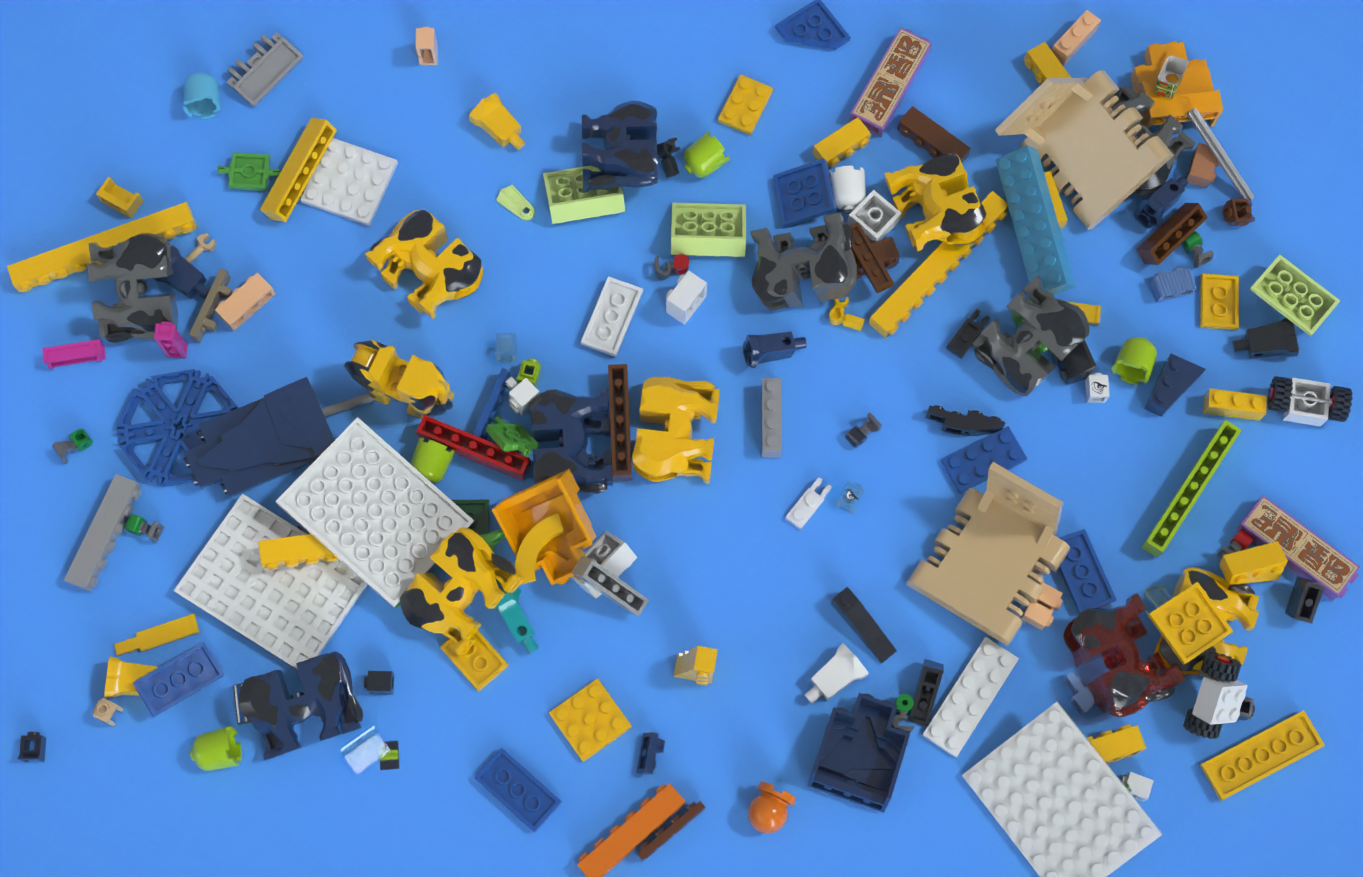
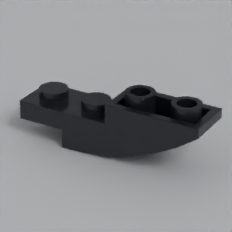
[925,405,1005,436]

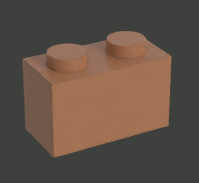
[1186,143,1219,188]

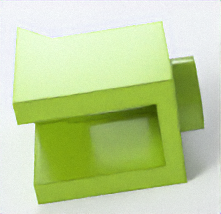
[516,358,542,388]

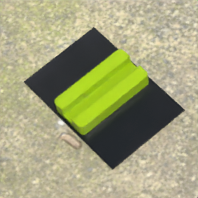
[379,741,400,770]

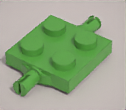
[217,153,281,191]
[486,416,538,457]

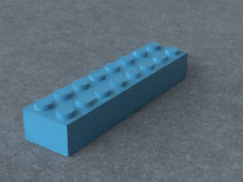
[995,145,1076,296]

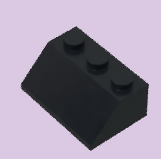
[1051,340,1096,386]

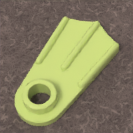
[496,185,535,221]

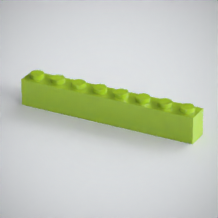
[1141,420,1242,558]

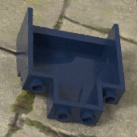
[807,693,910,813]

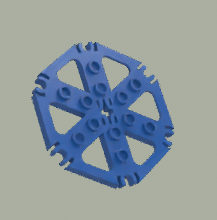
[116,369,238,487]

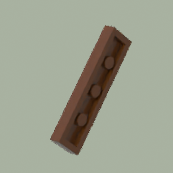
[850,222,894,293]
[638,801,705,862]

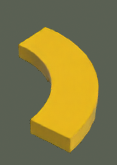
[515,513,564,586]

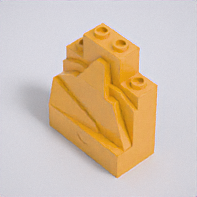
[1131,41,1223,129]
[492,469,597,585]

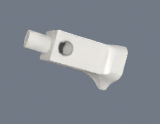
[804,643,869,704]

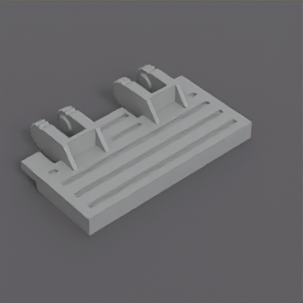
[227,32,304,108]

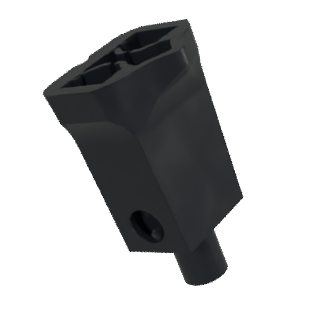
[1233,318,1299,359]

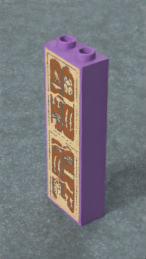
[849,27,932,137]
[1236,495,1360,601]

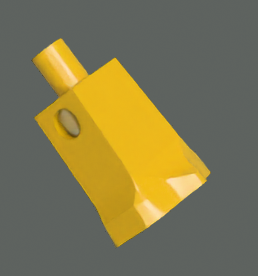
[469,93,525,150]
[104,656,158,698]

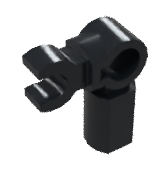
[657,137,681,178]

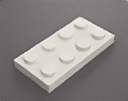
[581,276,643,357]

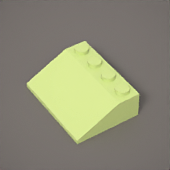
[543,165,625,224]
[671,202,746,257]
[1250,255,1340,336]

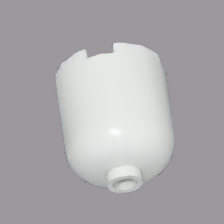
[829,166,866,213]

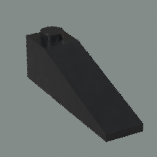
[831,587,897,664]

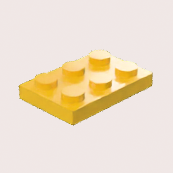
[718,74,773,136]

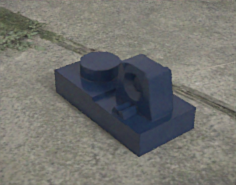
[636,732,665,775]

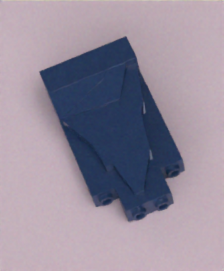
[183,377,335,497]

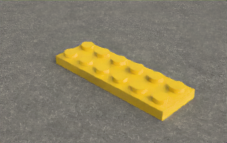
[1200,710,1325,801]

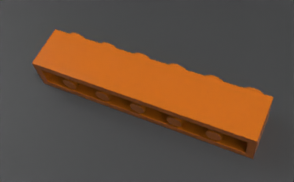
[577,783,686,877]

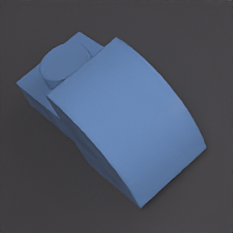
[1063,672,1096,716]

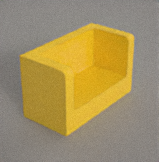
[96,177,144,218]

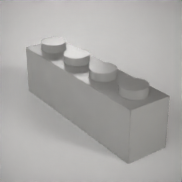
[761,378,782,458]
[571,556,649,616]

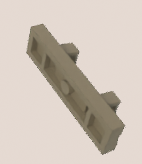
[189,268,232,343]

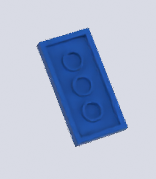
[941,426,1027,494]
[1059,529,1117,614]
[132,642,224,718]
[475,748,562,833]

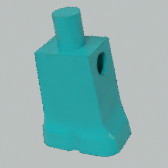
[495,588,539,654]

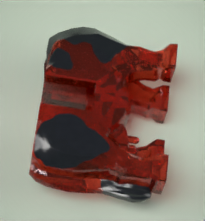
[1063,593,1185,717]

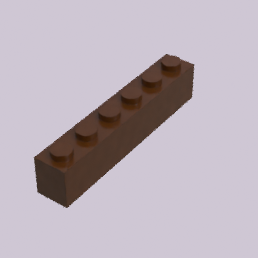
[608,364,632,481]

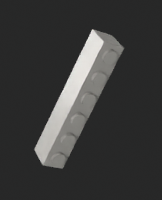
[64,474,141,593]

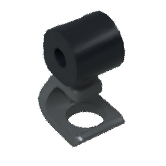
[845,412,882,449]

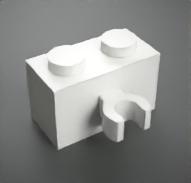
[506,377,539,416]

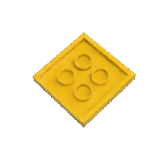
[1148,582,1234,665]
[549,678,632,762]

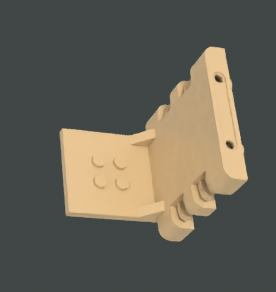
[995,70,1174,230]
[907,462,1070,646]

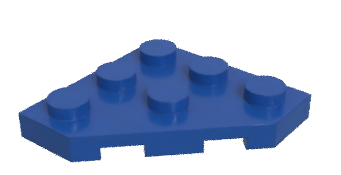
[775,0,851,50]

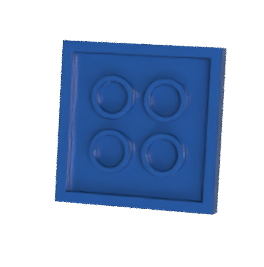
[773,158,837,228]

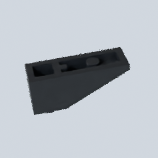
[908,659,944,726]

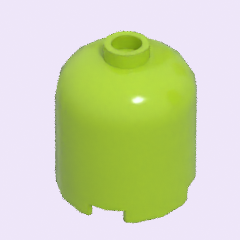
[683,131,730,178]
[1112,337,1157,385]
[410,437,455,484]
[190,726,242,771]

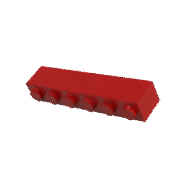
[416,415,531,482]

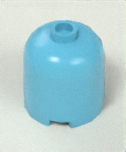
[183,72,221,119]

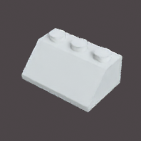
[571,531,637,599]

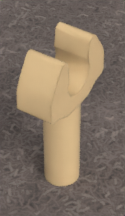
[185,233,216,264]

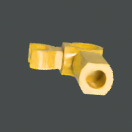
[828,297,865,332]

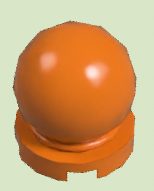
[748,781,796,834]

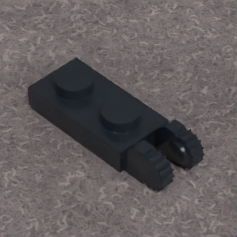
[946,309,990,359]

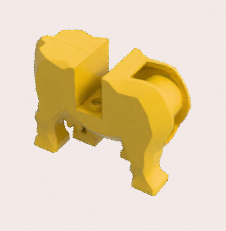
[632,377,720,484]

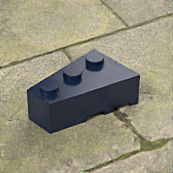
[1144,353,1206,417]

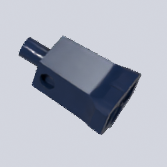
[1134,177,1188,229]
[152,245,210,299]
[743,331,807,368]

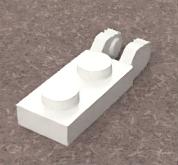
[785,477,832,530]

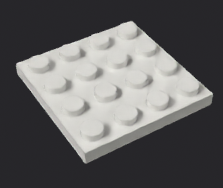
[300,138,398,226]

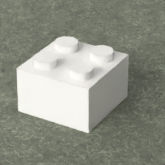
[847,190,902,243]
[666,271,707,325]

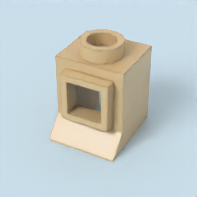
[93,698,123,727]

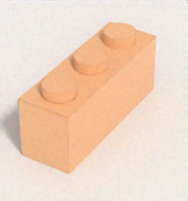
[1052,10,1101,67]
[215,273,276,331]

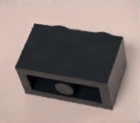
[1285,576,1325,624]

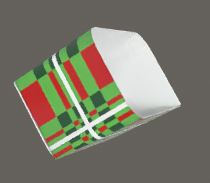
[1155,56,1189,99]

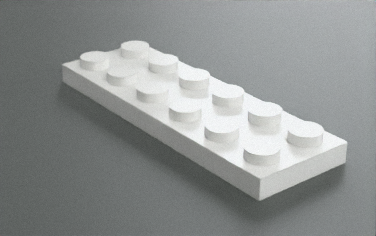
[922,637,1019,758]

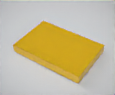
[1200,273,1239,331]
[440,630,509,692]

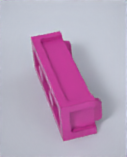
[154,322,188,359]
[42,339,106,370]

